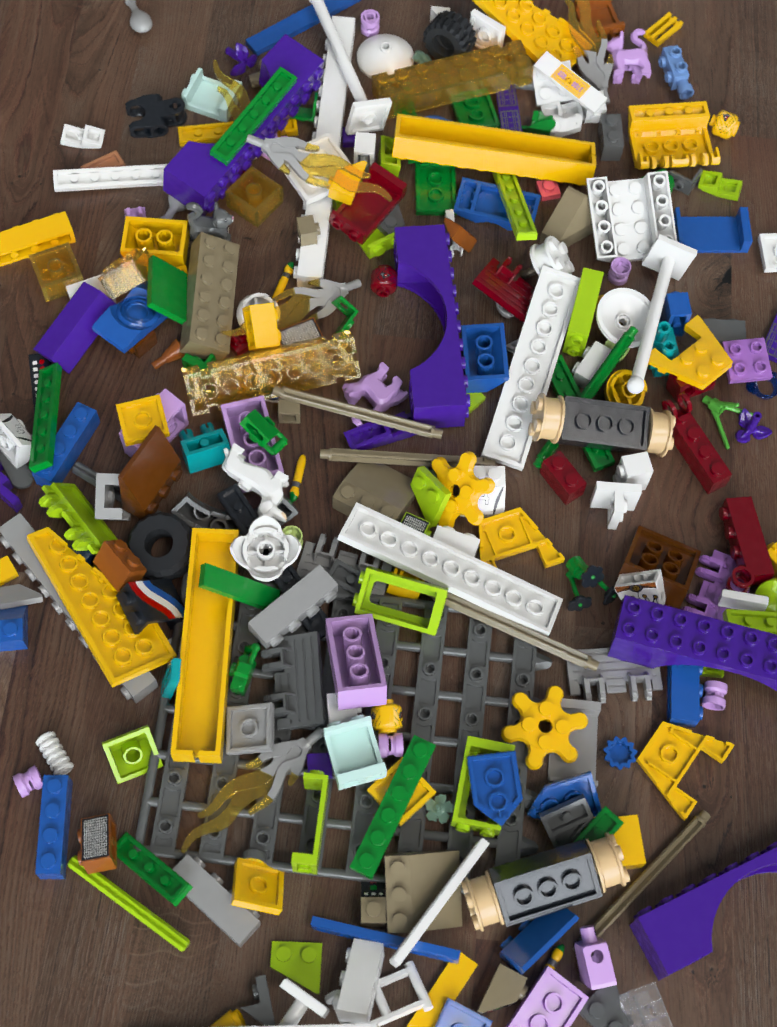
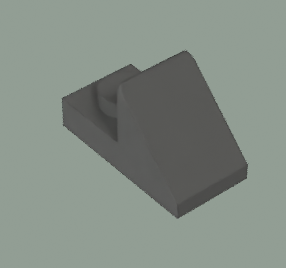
[240,975,276,1026]

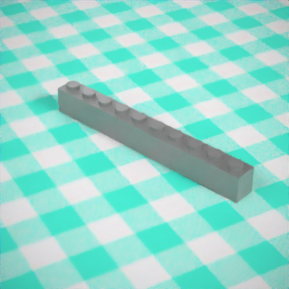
[0,513,159,704]

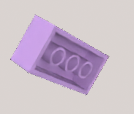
[221,395,284,493]
[326,613,387,710]

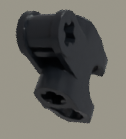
[125,94,187,138]

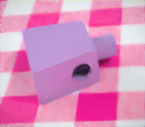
[574,925,617,990]

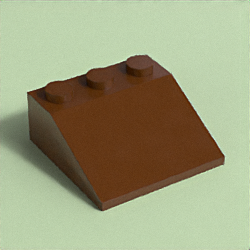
[118,425,183,519]
[615,525,701,609]

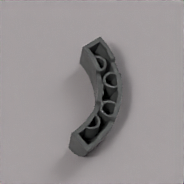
[170,492,299,536]

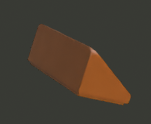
[444,218,477,253]

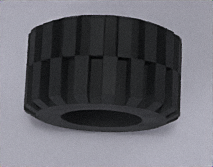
[423,10,477,66]

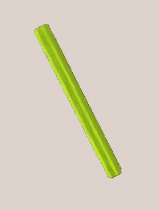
[67,855,190,952]

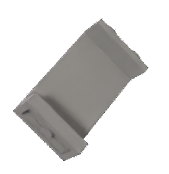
[547,698,601,788]

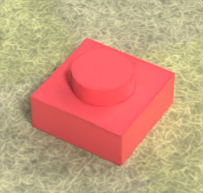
[535,180,561,202]

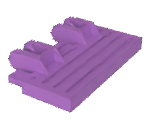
[682,550,750,621]

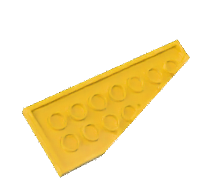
[472,0,593,68]
[27,527,177,688]

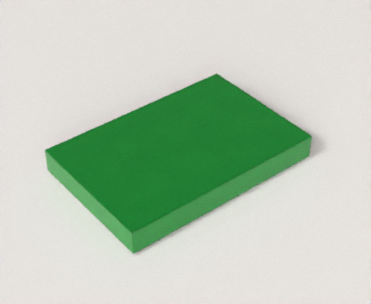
[449,87,501,128]
[415,161,456,216]
[147,255,187,324]

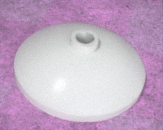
[357,34,414,82]
[596,288,651,348]

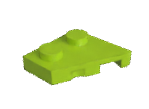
[410,466,452,528]
[270,941,322,995]

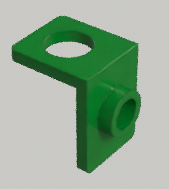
[290,92,318,122]
[332,295,359,336]

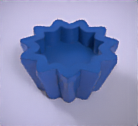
[603,736,637,770]

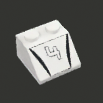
[0,414,32,469]
[459,466,506,517]

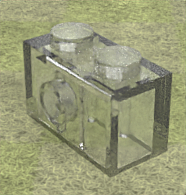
[619,982,673,1027]

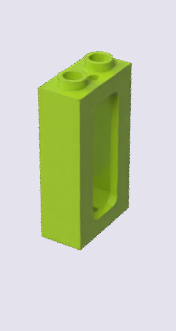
[562,267,604,357]
[352,566,449,636]
[451,736,515,838]

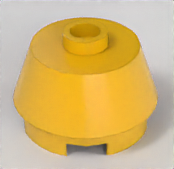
[604,369,647,406]

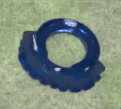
[746,370,777,400]

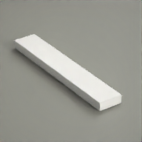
[53,164,168,192]
[389,838,490,968]

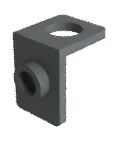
[668,168,703,196]

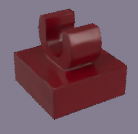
[230,328,249,357]

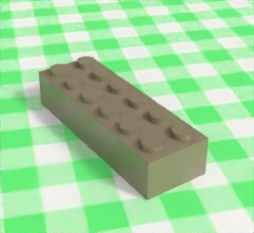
[179,232,240,364]

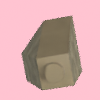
[539,186,593,247]

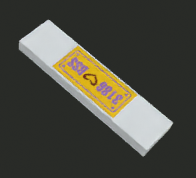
[534,51,607,115]

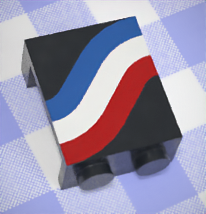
[116,578,185,635]

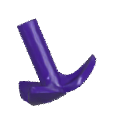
[225,43,257,76]
[735,408,772,443]

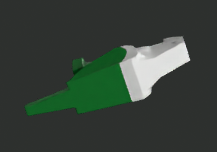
[521,110,583,138]

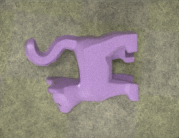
[606,28,651,84]
[342,362,408,427]

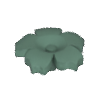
[412,50,433,70]
[426,793,454,824]

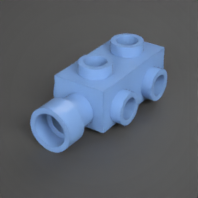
[658,45,694,100]

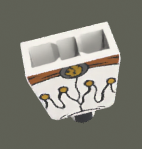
[614,569,666,605]

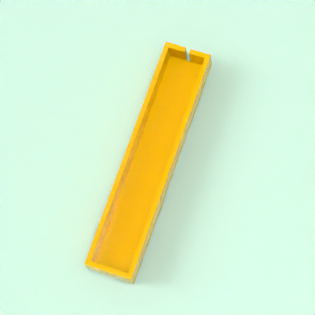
[392,113,596,186]
[171,528,240,764]

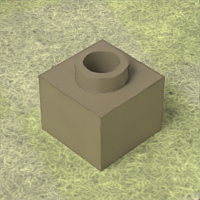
[296,215,320,247]
[278,398,301,424]

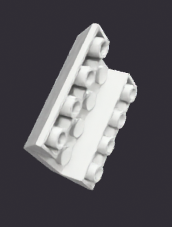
[586,171,677,263]

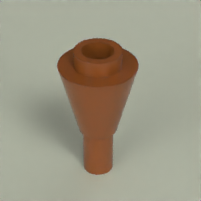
[151,339,185,370]

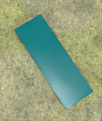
[160,658,181,700]

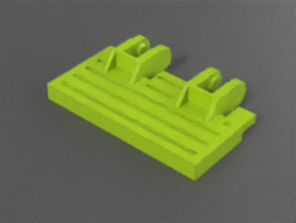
[38,482,118,554]

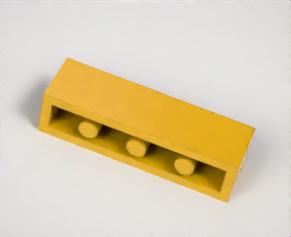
[0,211,76,267]

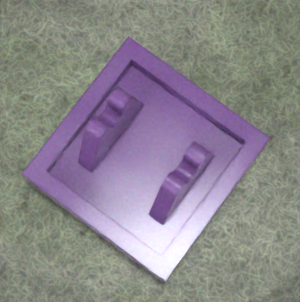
[721,337,773,384]

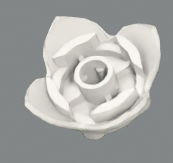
[230,514,302,582]

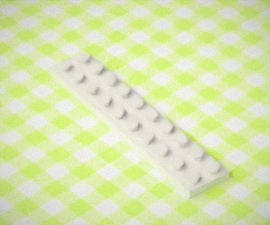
[481,265,581,471]
[337,502,563,637]

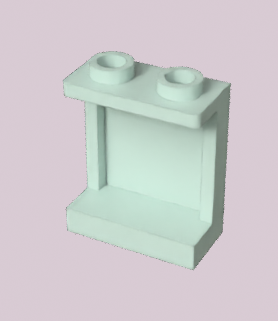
[181,68,243,122]
[323,715,387,790]

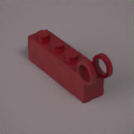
[662,392,732,494]
[719,496,775,593]

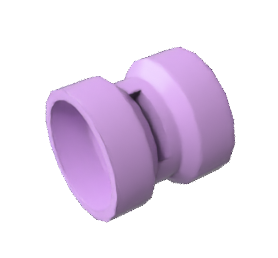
[361,9,380,37]
[608,257,631,286]
[702,680,728,711]
[378,733,404,758]
[12,765,43,798]

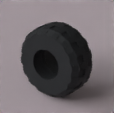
[127,512,192,581]

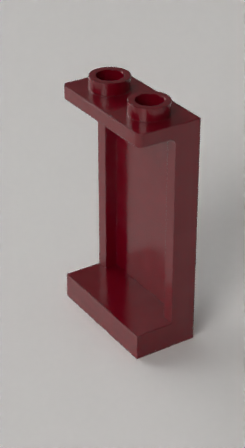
[329,162,407,245]

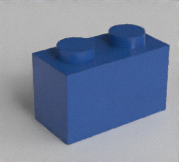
[660,291,692,336]

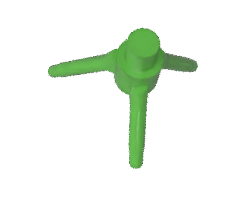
[702,395,754,450]

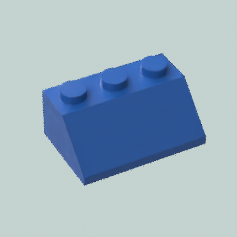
[461,323,509,393]
[0,605,28,652]
[499,908,579,975]

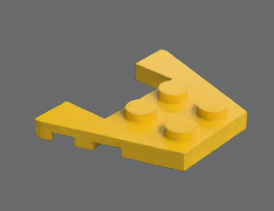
[647,315,733,390]
[478,507,565,568]
[636,721,734,821]

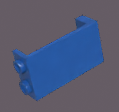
[673,207,753,253]

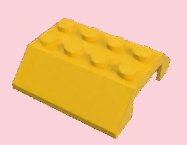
[628,101,720,170]

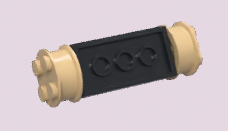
[528,393,676,458]
[461,832,630,932]

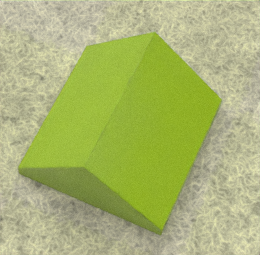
[102,725,164,784]

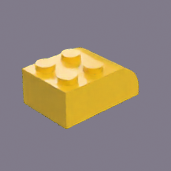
[120,216,190,267]

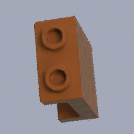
[573,0,625,44]

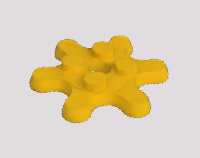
[431,451,495,528]
[501,685,588,770]

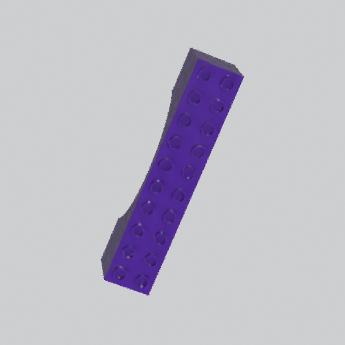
[163,34,324,216]
[393,224,470,428]
[608,595,777,691]
[629,842,777,981]

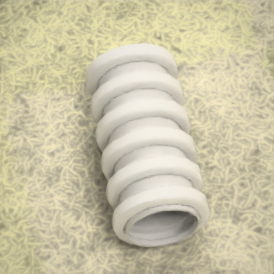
[36,732,74,775]

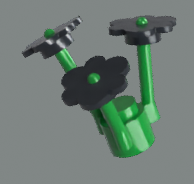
[565,556,618,611]

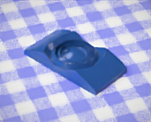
[453,177,541,231]
[92,281,168,354]

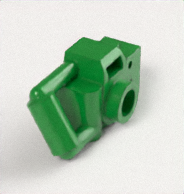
[239,409,288,455]
[229,643,260,697]

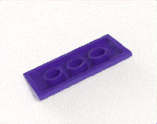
[34,282,116,374]

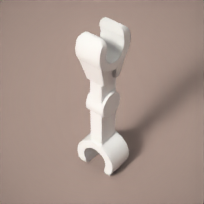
[444,209,463,257]

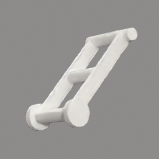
[324,961,434,1027]

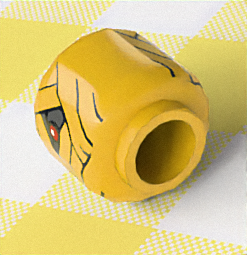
[709,110,740,139]
[371,699,403,735]

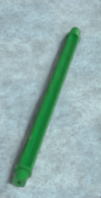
[533,326,638,469]

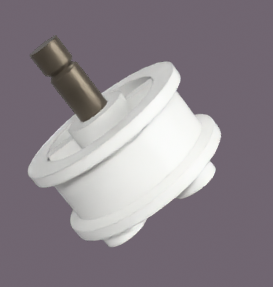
[521,236,575,279]

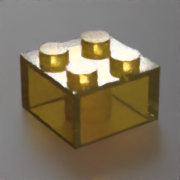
[225,166,284,228]
[29,242,83,302]
[98,247,151,300]

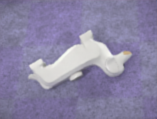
[222,443,289,522]

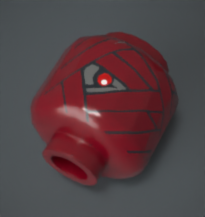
[370,265,398,297]

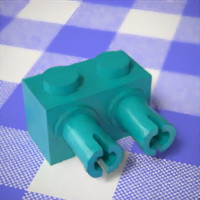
[648,321,680,377]
[179,422,230,474]

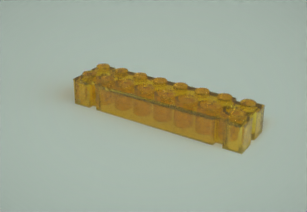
[371,39,533,119]
[181,330,362,417]

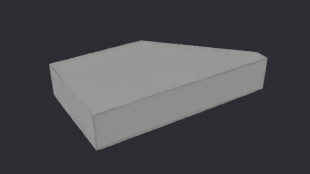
[0,584,43,610]

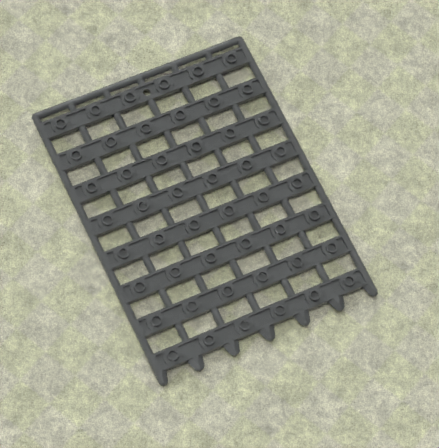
[133,572,552,894]

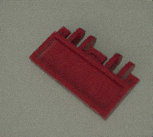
[472,256,533,323]

